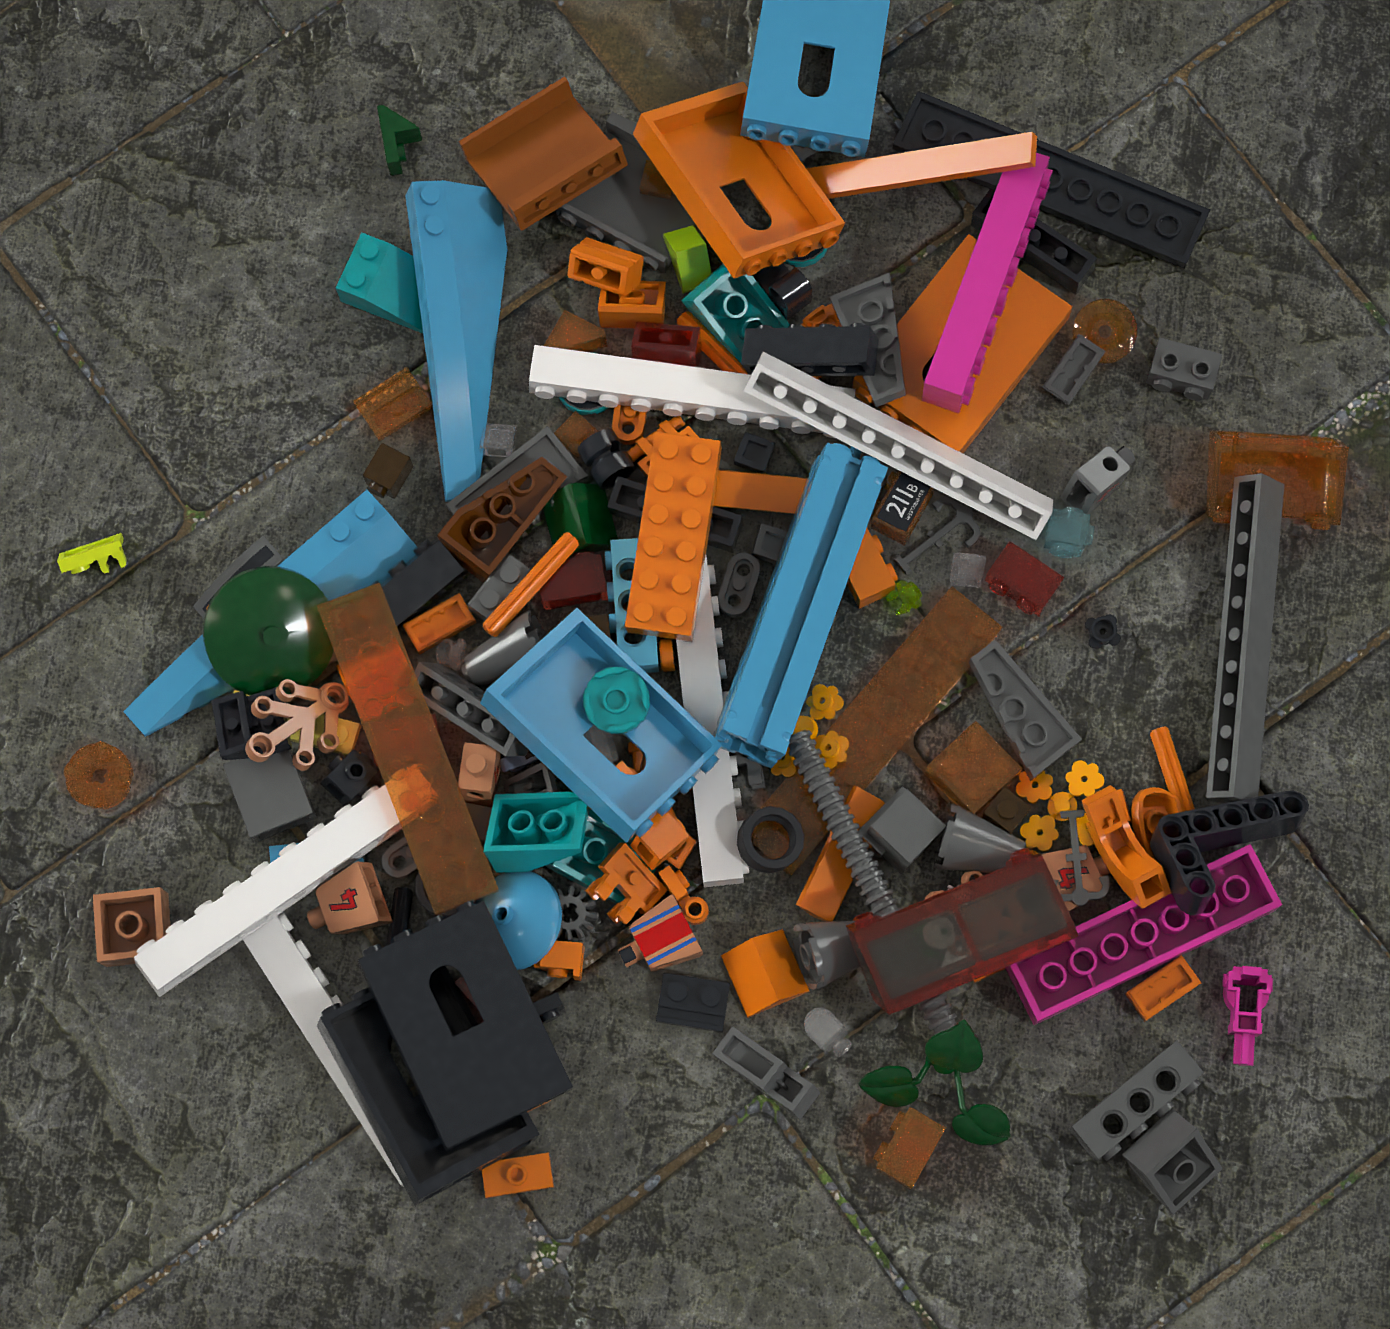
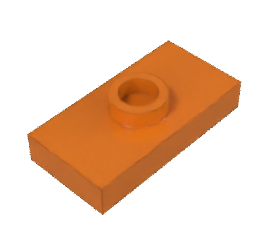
[403,593,476,655]
[1125,955,1201,1022]
[482,1152,554,1198]

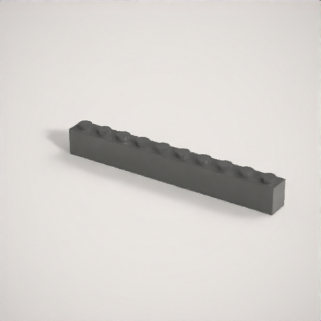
[1206,473,1284,804]

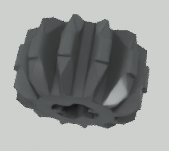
[556,886,599,942]

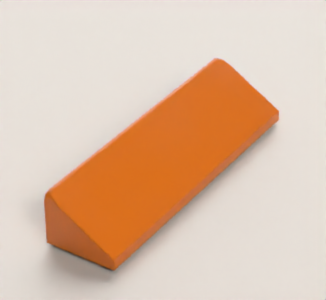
[713,469,808,514]
[796,785,885,922]

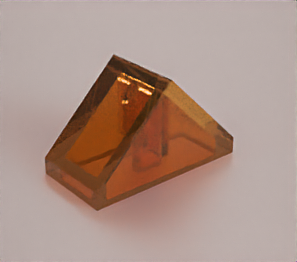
[543,310,608,352]

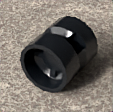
[577,428,636,489]

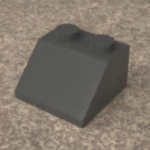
[1122,1109,1223,1215]

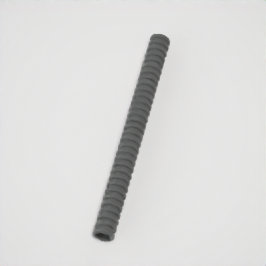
[788,730,957,1035]

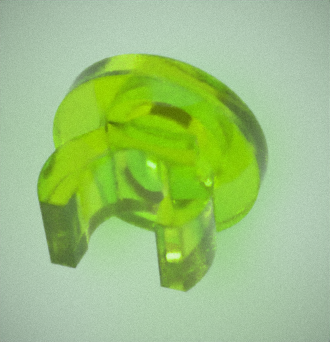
[886,580,922,615]

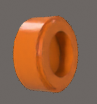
[659,638,675,672]

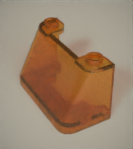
[1206,430,1349,530]

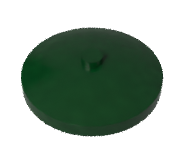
[203,566,337,695]

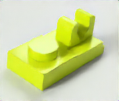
[57,533,127,574]

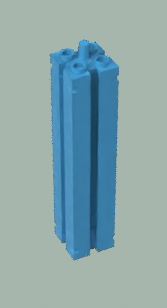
[713,442,888,768]

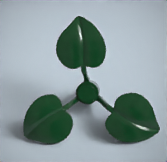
[858,1019,1011,1145]

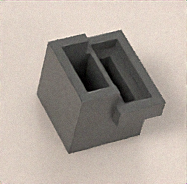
[858,786,946,875]

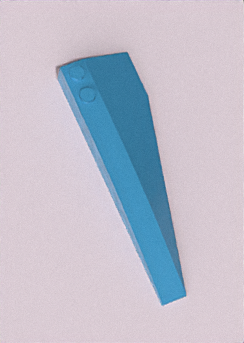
[405,180,507,502]
[123,490,417,737]

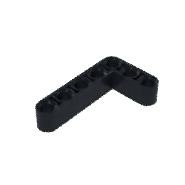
[1150,790,1309,915]

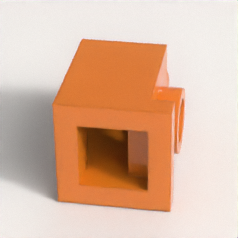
[534,941,585,981]

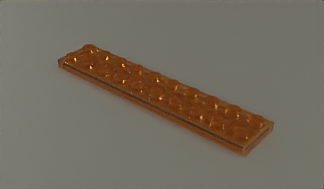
[317,582,499,916]
[751,586,1003,877]

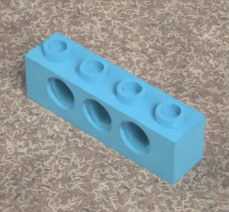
[605,538,659,673]

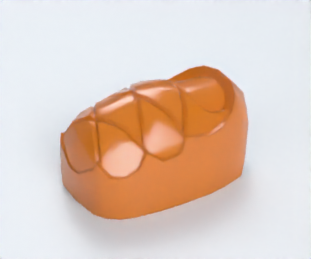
[1131,787,1182,860]

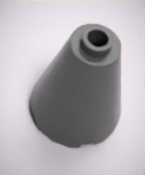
[461,610,547,687]
[933,803,1030,875]
[793,920,889,990]

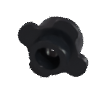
[1085,614,1121,649]

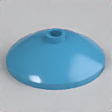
[475,871,562,970]

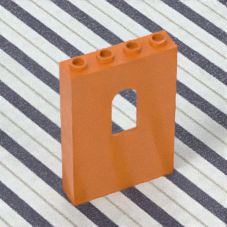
[633,82,845,279]
[853,234,1073,453]

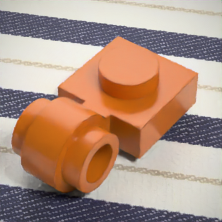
[658,865,709,925]

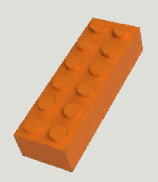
[625,432,722,642]

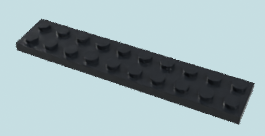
[892,91,1211,269]

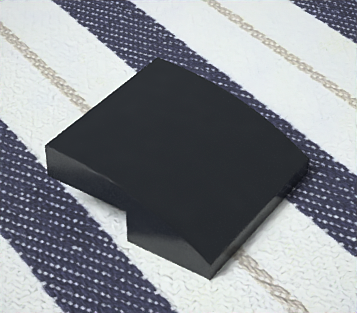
[211,687,292,760]

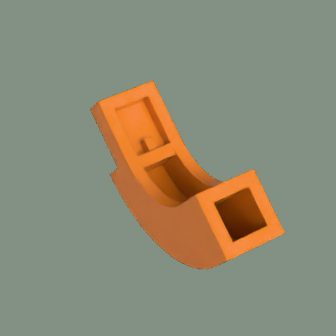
[1081,785,1171,909]

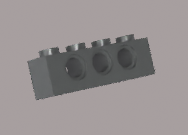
[406,662,529,757]
[1068,1040,1204,1161]

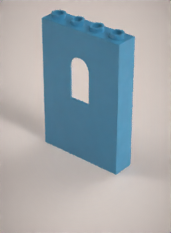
[740,0,890,157]
[480,608,722,843]

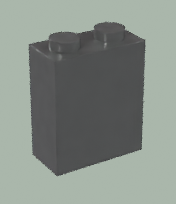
[223,750,317,843]

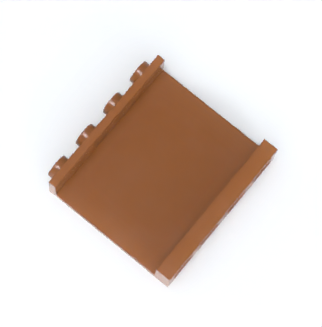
[459,77,628,231]

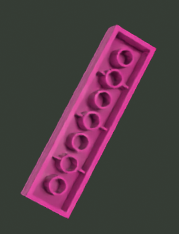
[922,153,1053,413]
[1004,844,1282,1025]

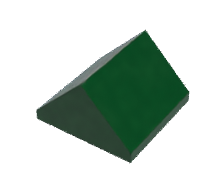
[543,483,618,560]

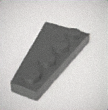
[830,273,906,407]
[446,426,588,515]
[968,640,1082,781]

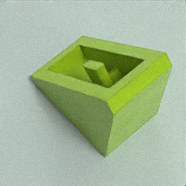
[663,225,711,294]

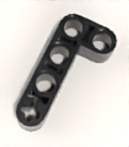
[738,213,812,321]

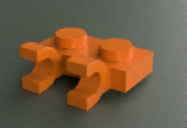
[585,843,668,924]

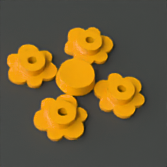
[771,684,849,778]
[1016,760,1104,852]

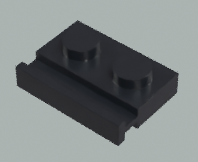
[656,973,730,1033]

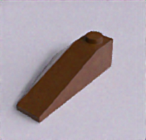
[437,457,568,583]

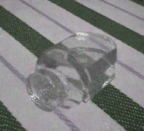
[804,1007,852,1057]

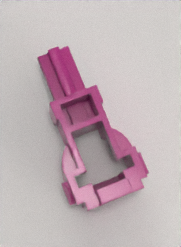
[1222,966,1273,1066]

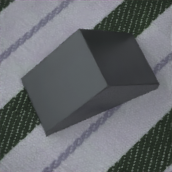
[503,762,559,794]

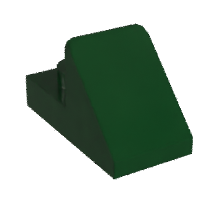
[377,105,422,176]

